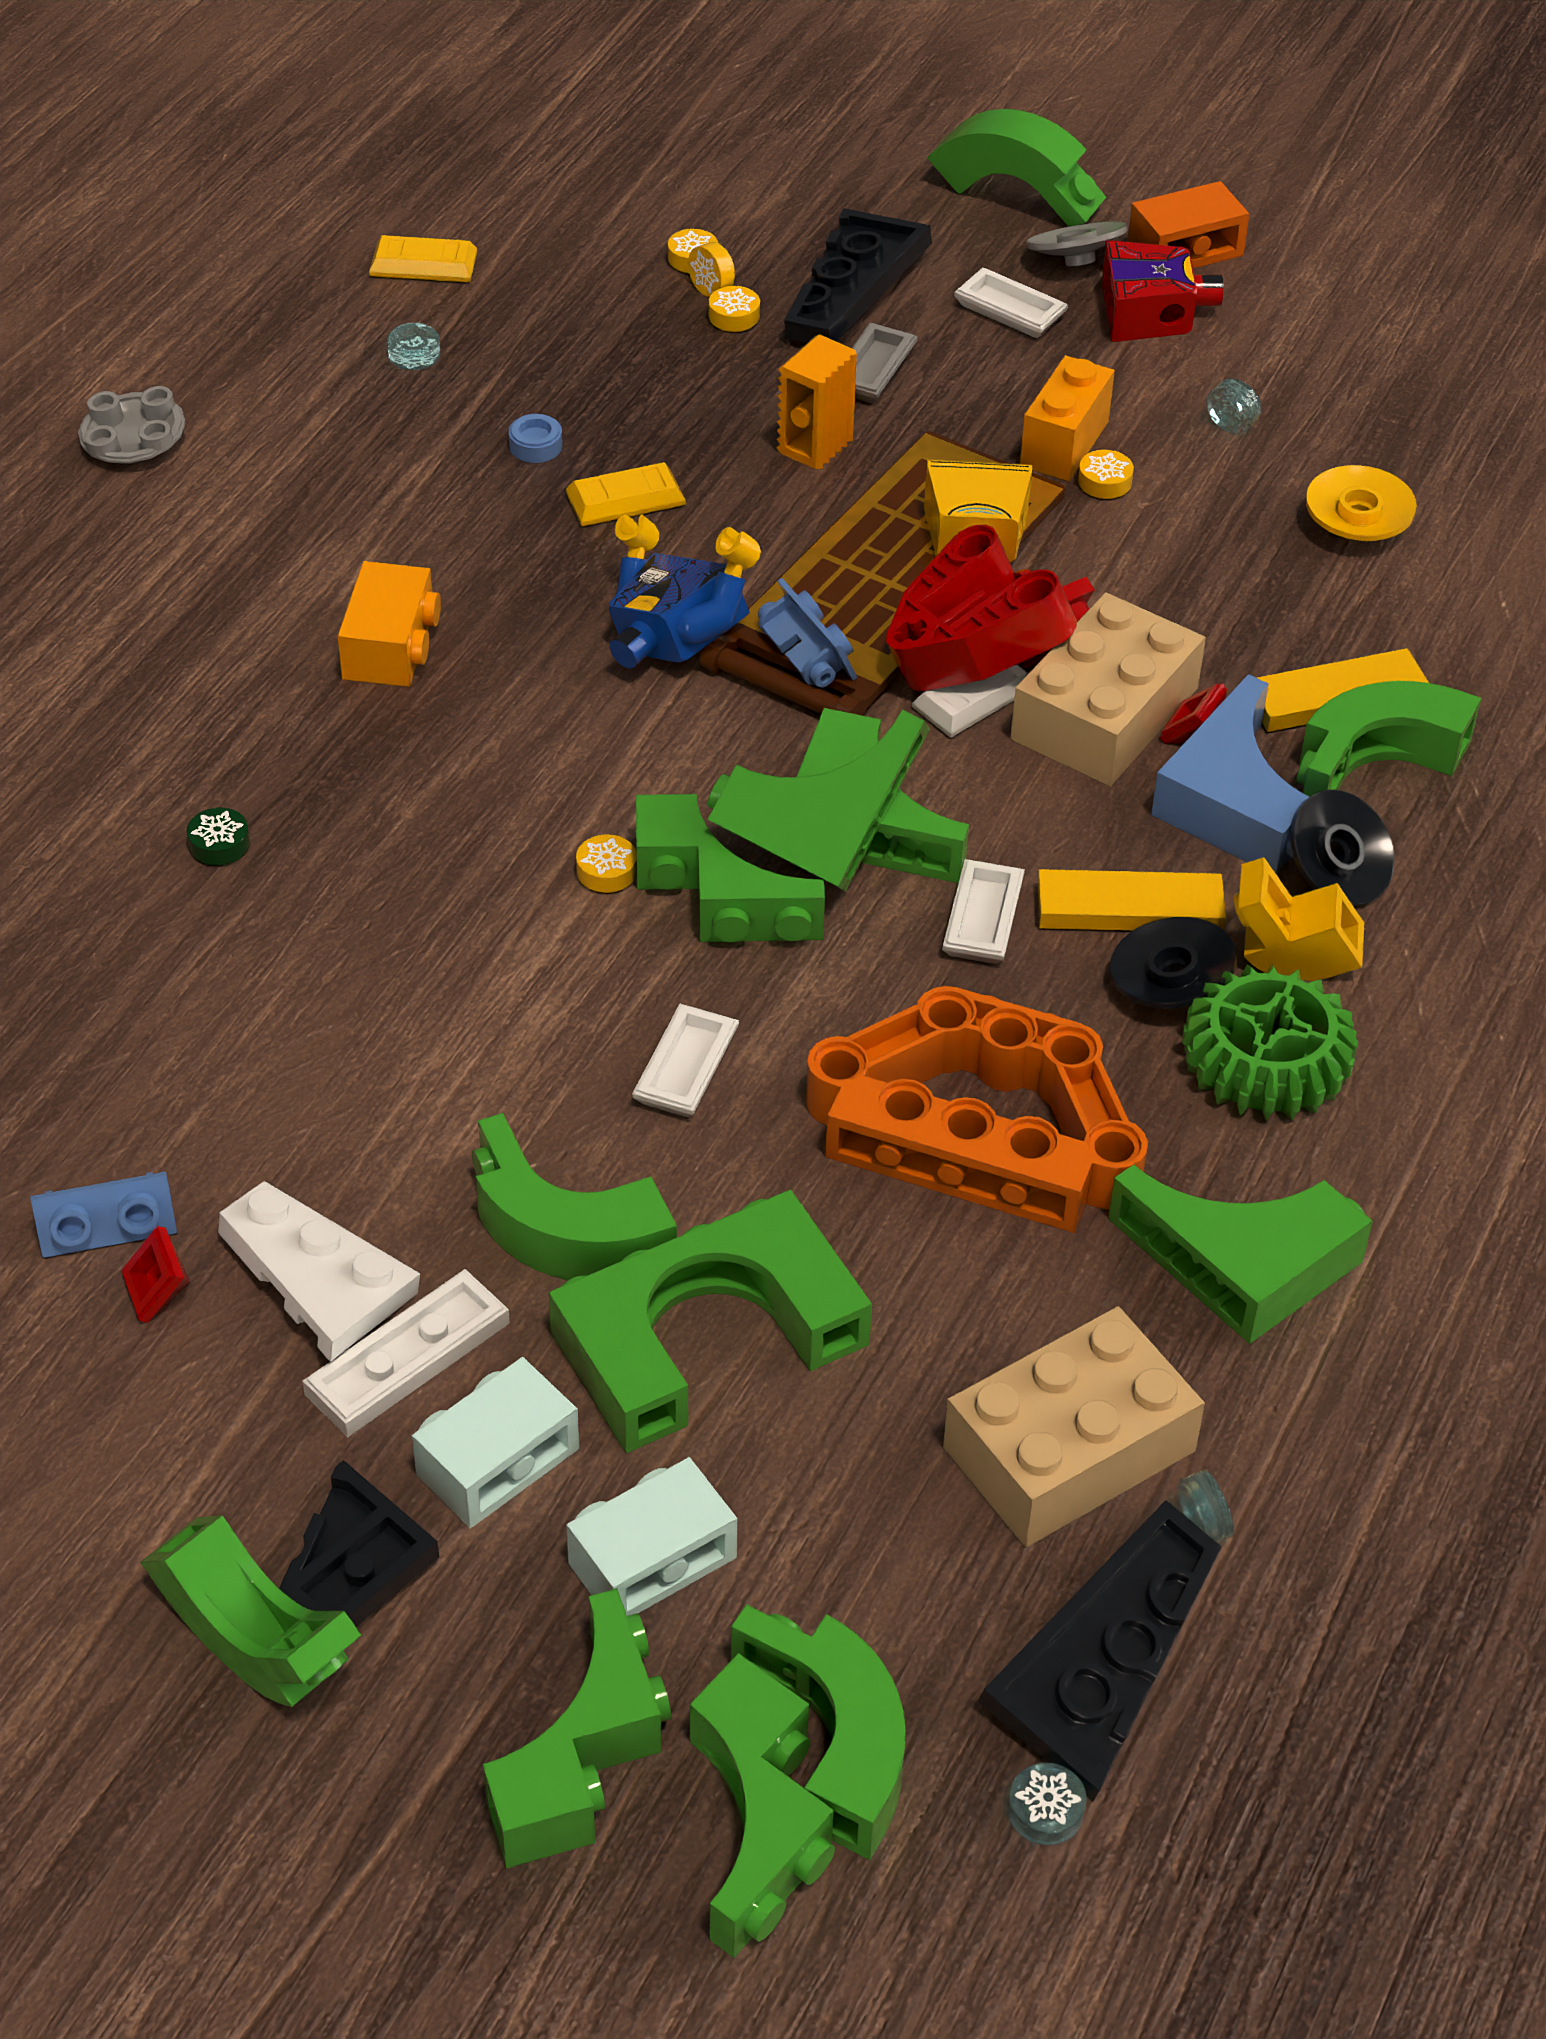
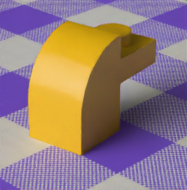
[1234,857,1364,981]

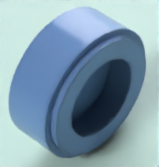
[508,414,563,463]

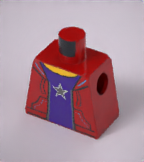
[1102,241,1223,342]

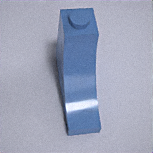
[1151,674,1309,875]

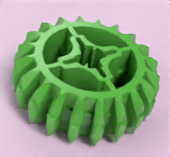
[1182,964,1358,1121]

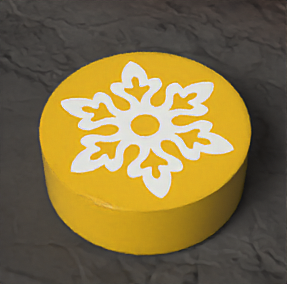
[668,229,718,274]
[688,242,735,297]
[709,286,760,332]
[1078,450,1134,499]
[576,834,637,893]

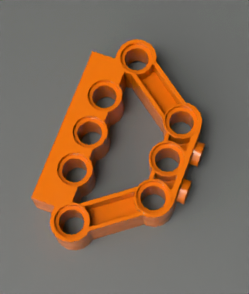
[806,986,1148,1233]

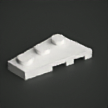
[218,1181,420,1362]

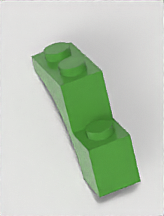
[636,794,825,942]
[483,1589,671,1869]
[690,1653,835,1958]

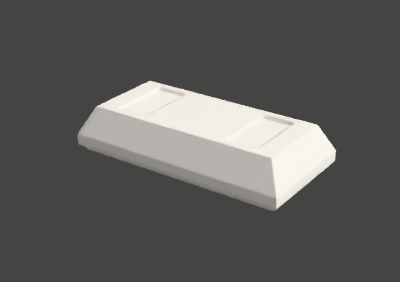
[954,268,1068,339]
[912,665,1028,738]
[942,859,1025,964]
[632,1003,739,1118]

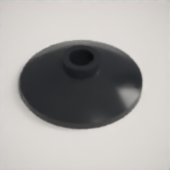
[1290,789,1395,907]
[1110,917,1237,1009]

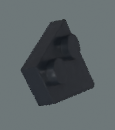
[279,1460,440,1627]

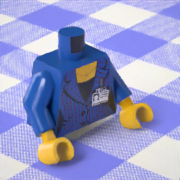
[609,514,761,668]

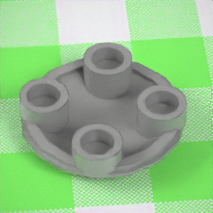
[78,386,186,463]

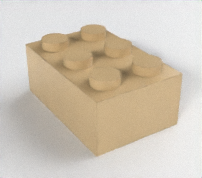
[1010,592,1206,787]
[943,1306,1205,1548]

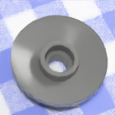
[1026,221,1127,266]

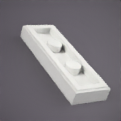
[303,1269,510,1438]

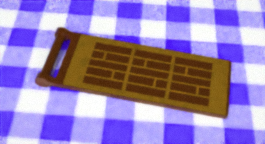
[699,431,1065,716]

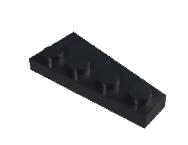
[784,208,932,343]
[979,1500,1222,1802]

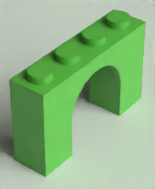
[549,1189,872,1454]

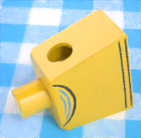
[924,460,1032,563]

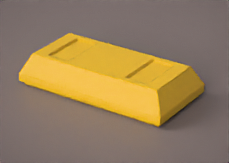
[369,235,477,283]
[566,462,686,526]

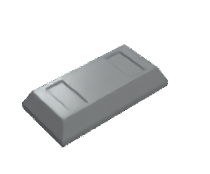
[852,323,918,404]

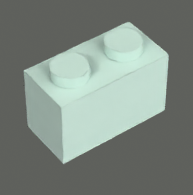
[412,1357,579,1529]
[566,1457,737,1616]

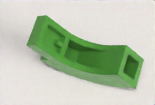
[927,109,1106,227]
[1296,681,1481,797]
[472,1113,677,1280]
[140,1515,361,1707]
[731,1604,906,1860]

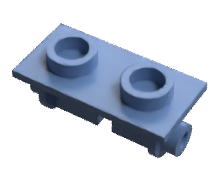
[758,578,858,687]
[30,1172,177,1258]

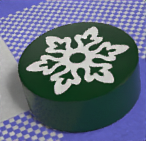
[187,807,250,865]

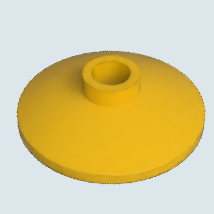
[1306,465,1417,541]

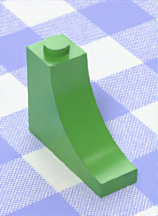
[797,708,969,883]
[707,709,930,892]
[1108,1165,1373,1344]

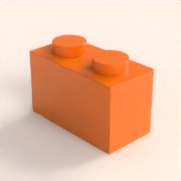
[1127,181,1250,268]

